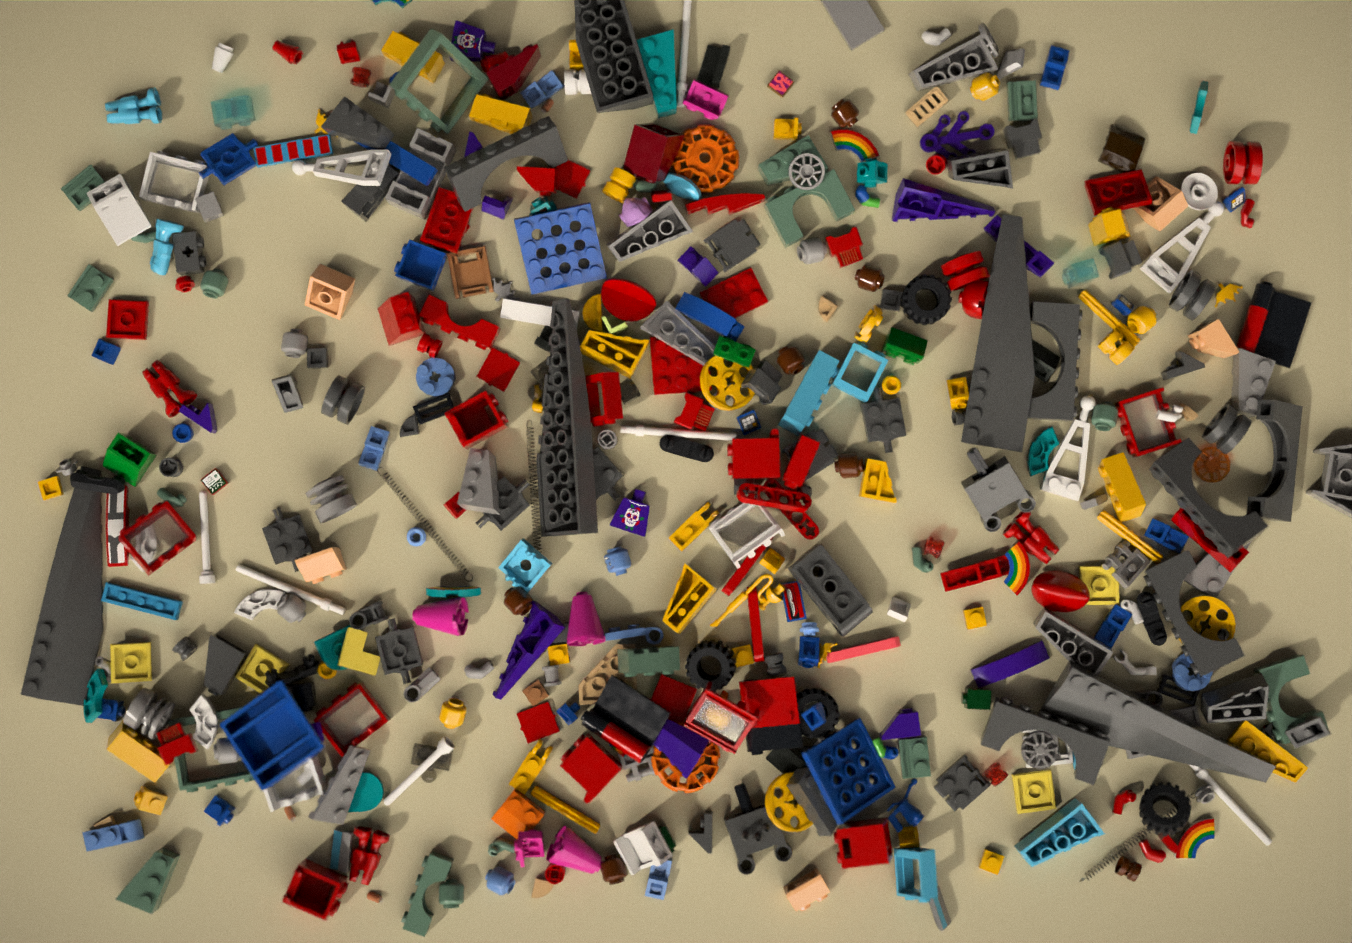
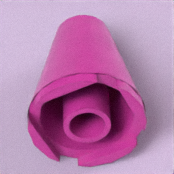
[566,592,605,646]
[412,597,469,636]
[546,826,602,874]

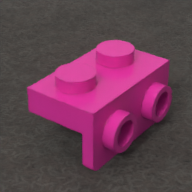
[683,79,729,120]
[514,830,545,867]

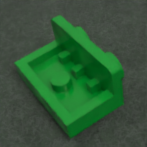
[713,336,756,367]

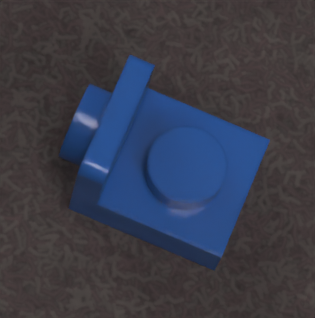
[798,636,820,668]
[97,698,126,722]
[204,795,235,826]

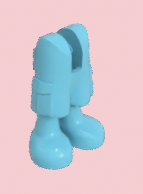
[105,87,163,124]
[150,219,184,275]

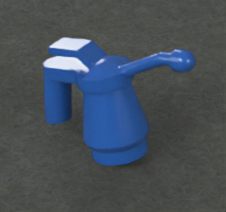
[886,778,924,833]

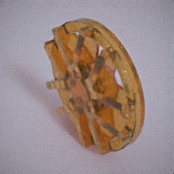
[1193,447,1231,483]

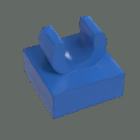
[556,702,581,726]

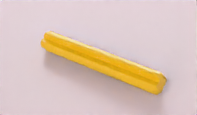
[1078,289,1140,347]
[1097,510,1164,564]
[531,786,600,834]

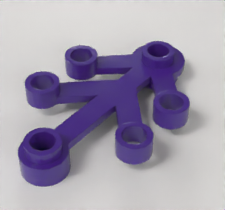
[920,111,995,158]

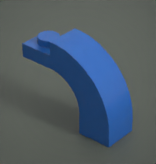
[675,292,745,342]

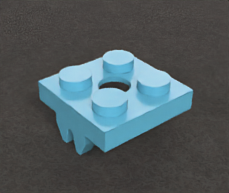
[498,538,553,593]

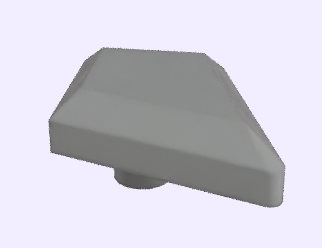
[996,48,1025,79]

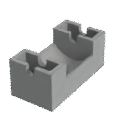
[385,128,456,220]

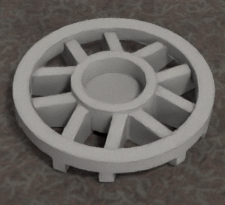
[978,23,1000,58]
[788,153,825,190]
[1021,732,1058,769]

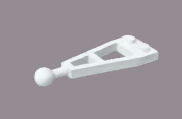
[292,150,392,186]
[1140,201,1224,293]
[1040,395,1096,501]

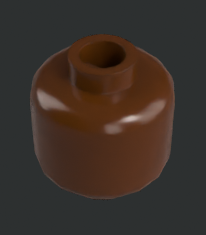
[831,98,859,128]
[855,265,885,292]
[777,346,805,375]
[835,452,864,479]
[504,587,533,616]
[600,854,628,885]

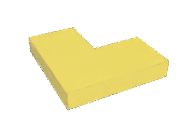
[337,627,380,676]

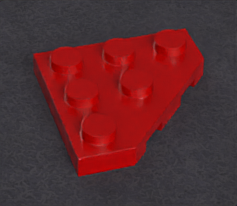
[650,337,712,395]

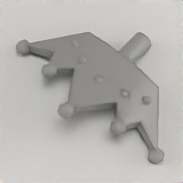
[492,278,520,302]

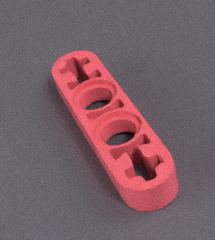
[826,636,901,663]

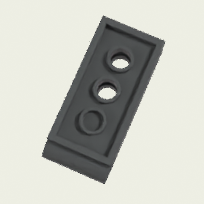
[787,544,873,637]

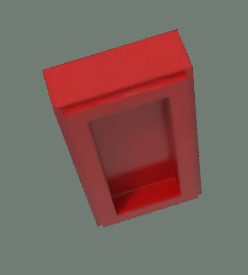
[651,190,672,202]

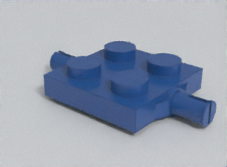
[198,133,258,185]

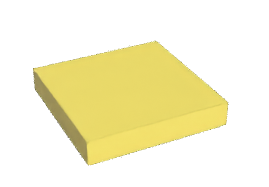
[1079,566,1120,605]
[110,642,152,683]
[235,644,289,694]
[1011,769,1057,814]

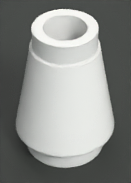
[211,43,234,73]

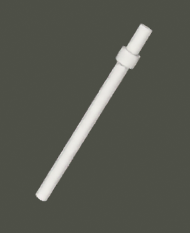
[676,0,692,108]
[620,424,737,441]
[236,564,346,615]
[1188,764,1272,846]

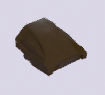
[1098,124,1145,173]

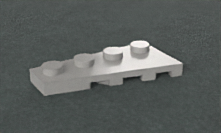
[640,301,715,368]
[1184,541,1252,598]
[308,745,370,825]

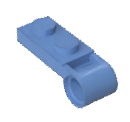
[605,624,663,645]
[83,818,145,852]

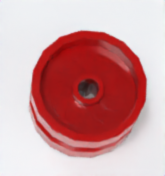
[1223,141,1263,185]
[941,250,990,292]

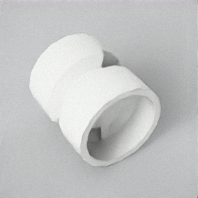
[564,69,591,95]

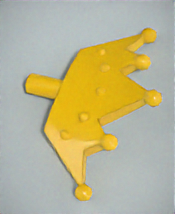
[315,109,338,137]
[1215,283,1243,307]
[817,643,838,669]

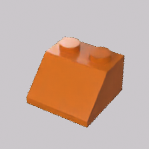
[491,789,546,839]

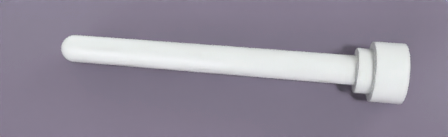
[199,491,215,584]
[384,736,455,805]

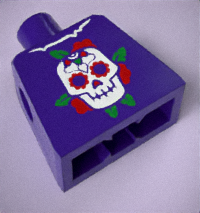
[449,20,496,62]
[610,489,650,537]

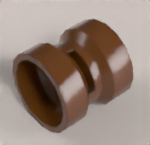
[1115,856,1142,882]

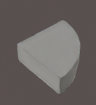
[1080,493,1108,510]

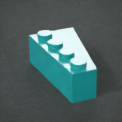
[637,29,677,119]

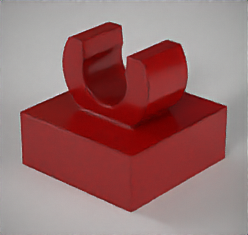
[337,40,360,64]

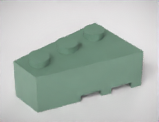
[758,135,828,186]
[617,646,680,677]
[116,848,180,914]

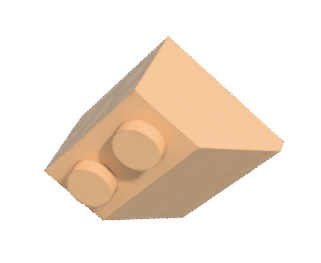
[1133,176,1188,231]
[305,264,355,320]
[1188,319,1239,358]
[295,547,346,584]
[783,868,830,911]

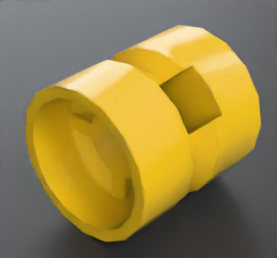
[602,167,636,203]
[1097,329,1135,366]

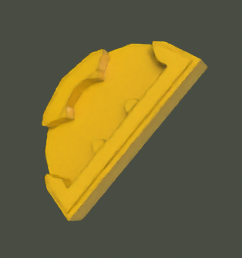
[582,293,603,332]

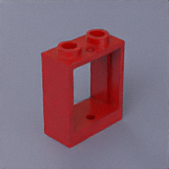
[585,372,623,427]
[781,435,820,489]

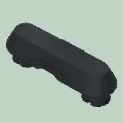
[659,435,714,462]
[70,469,125,495]
[1137,591,1167,646]
[265,654,319,687]

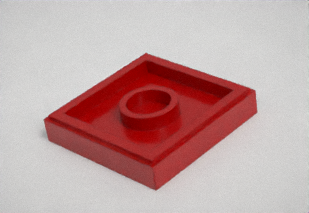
[106,299,149,340]
[651,674,697,723]

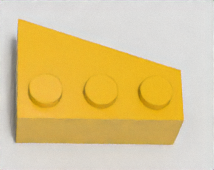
[381,31,445,83]
[469,94,533,134]
[1088,208,1131,246]
[580,330,649,379]
[1098,452,1146,523]
[662,564,717,634]
[107,720,170,782]

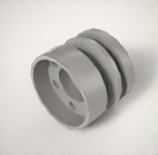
[306,475,357,523]
[123,688,175,740]

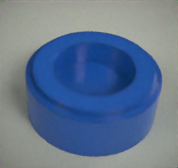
[173,423,194,443]

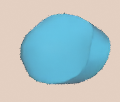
[664,172,702,201]

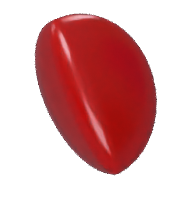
[601,278,656,321]
[1032,570,1090,613]

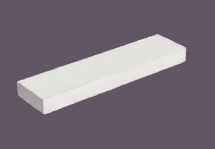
[500,298,580,330]

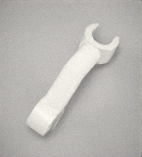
[1114,650,1157,676]

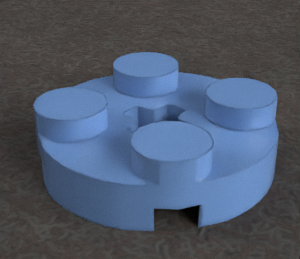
[416,358,455,397]
[1172,654,1213,691]

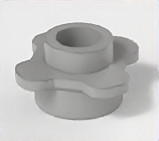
[56,458,78,476]
[1195,784,1215,804]

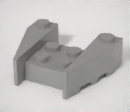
[1306,444,1352,518]

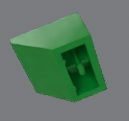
[881,327,928,365]
[103,432,157,487]

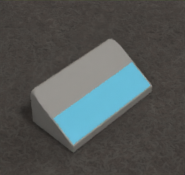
[329,829,354,872]
[929,886,951,931]

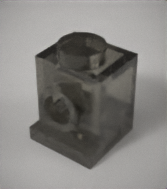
[620,379,641,405]

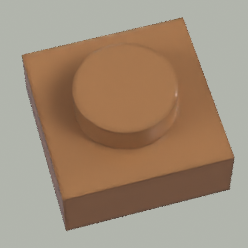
[522,679,549,707]

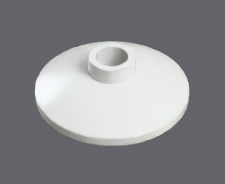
[1181,173,1218,210]

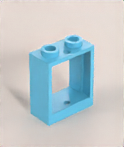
[831,342,888,403]
[894,847,938,903]

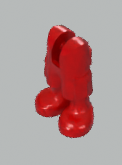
[142,360,198,418]
[1002,511,1060,564]
[349,826,390,885]

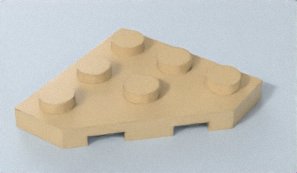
[578,643,637,705]

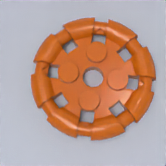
[671,124,740,193]
[651,722,720,793]

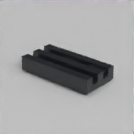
[413,393,454,425]
[1156,674,1200,706]

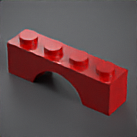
[419,294,501,351]
[1171,508,1250,573]

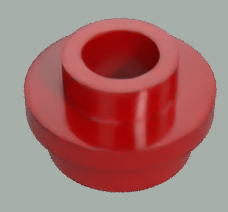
[175,276,195,293]

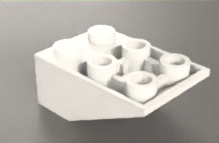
[87,174,152,246]

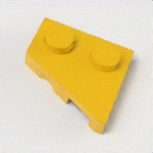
[859,458,897,503]

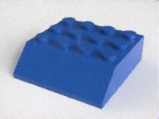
[219,680,325,791]

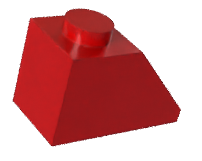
[517,166,558,197]

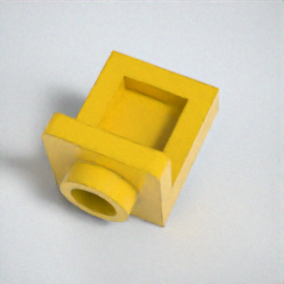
[569,40,584,71]
[134,786,168,815]

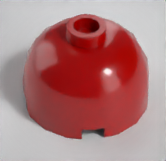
[958,281,989,319]

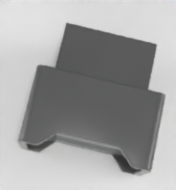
[1003,119,1042,160]
[1099,240,1142,280]
[741,360,783,405]

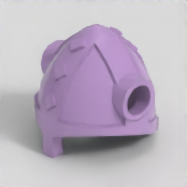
[619,197,653,227]

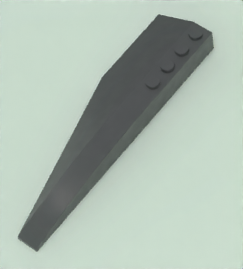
[574,0,653,113]
[961,214,1035,452]
[536,298,598,537]
[21,466,103,706]
[1040,661,1276,783]

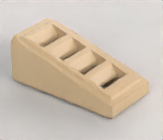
[905,86,948,128]

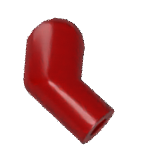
[1240,199,1255,229]

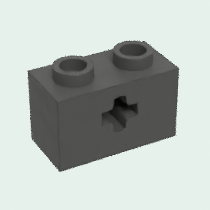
[172,231,207,275]

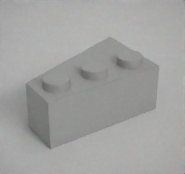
[1232,348,1276,417]
[457,448,501,515]

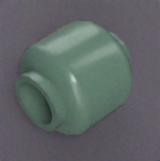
[200,268,228,299]
[1091,401,1118,431]
[439,879,464,908]

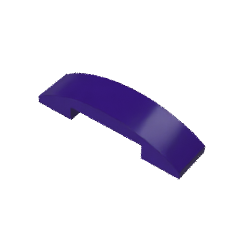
[984,215,1054,278]
[971,640,1050,688]

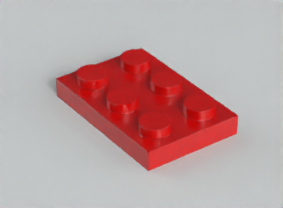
[1084,169,1152,216]
[420,187,473,254]
[699,268,768,319]

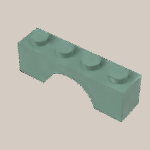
[401,851,454,937]

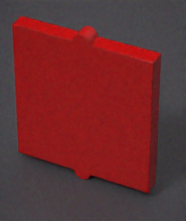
[555,160,591,199]
[476,347,520,392]
[517,701,560,744]

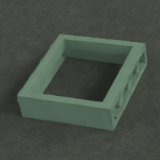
[389,28,489,134]
[168,706,254,793]

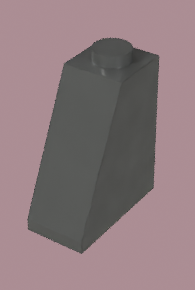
[204,634,249,696]

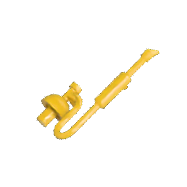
[710,574,785,627]

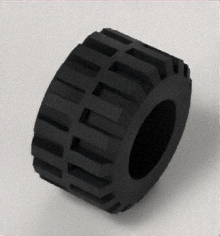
[901,274,952,325]
[685,639,737,692]
[797,688,839,739]
[1139,782,1191,836]

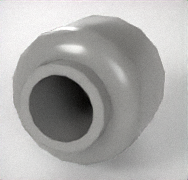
[797,237,827,264]
[281,328,308,358]
[277,594,306,623]
[213,737,239,764]

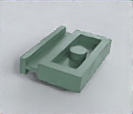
[1007,80,1038,121]
[61,164,106,212]
[67,264,114,312]
[898,737,931,779]

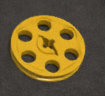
[700,356,755,411]
[1178,596,1236,643]
[765,772,813,832]

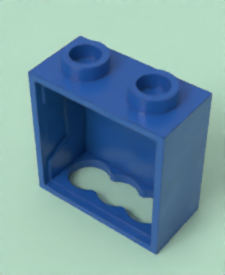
[394,239,448,292]

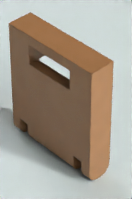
[447,246,494,299]

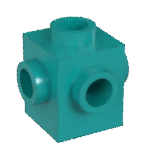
[857,159,888,188]
[529,197,558,215]

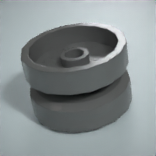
[1168,270,1216,320]
[321,375,365,425]
[1202,404,1252,454]

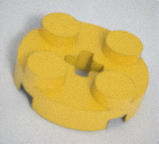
[854,305,883,342]

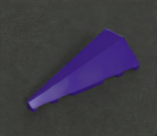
[892,178,995,222]
[493,600,565,700]
[653,719,709,779]

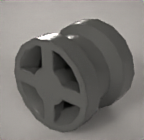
[172,636,198,661]

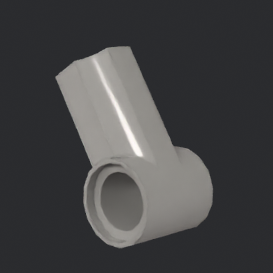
[404,667,441,702]

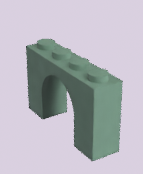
[764,169,855,248]
[1253,654,1329,744]

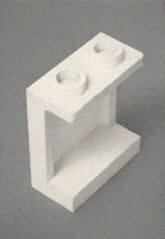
[613,821,673,875]

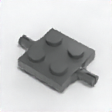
[861,387,906,453]
[593,447,624,501]
[475,476,530,531]
[262,508,313,572]
[375,618,423,684]

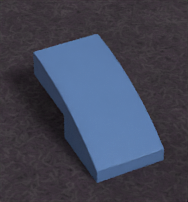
[520,70,565,109]
[358,426,390,471]
[645,858,673,900]

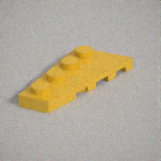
[1227,720,1308,783]

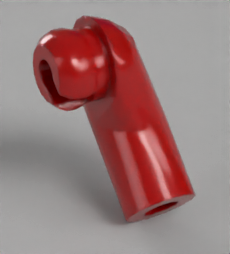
[1112,790,1137,815]
[1138,839,1166,863]

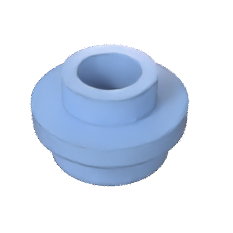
[407,527,426,546]
[800,622,819,636]

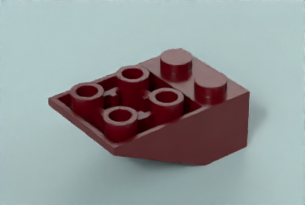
[486,44,541,100]

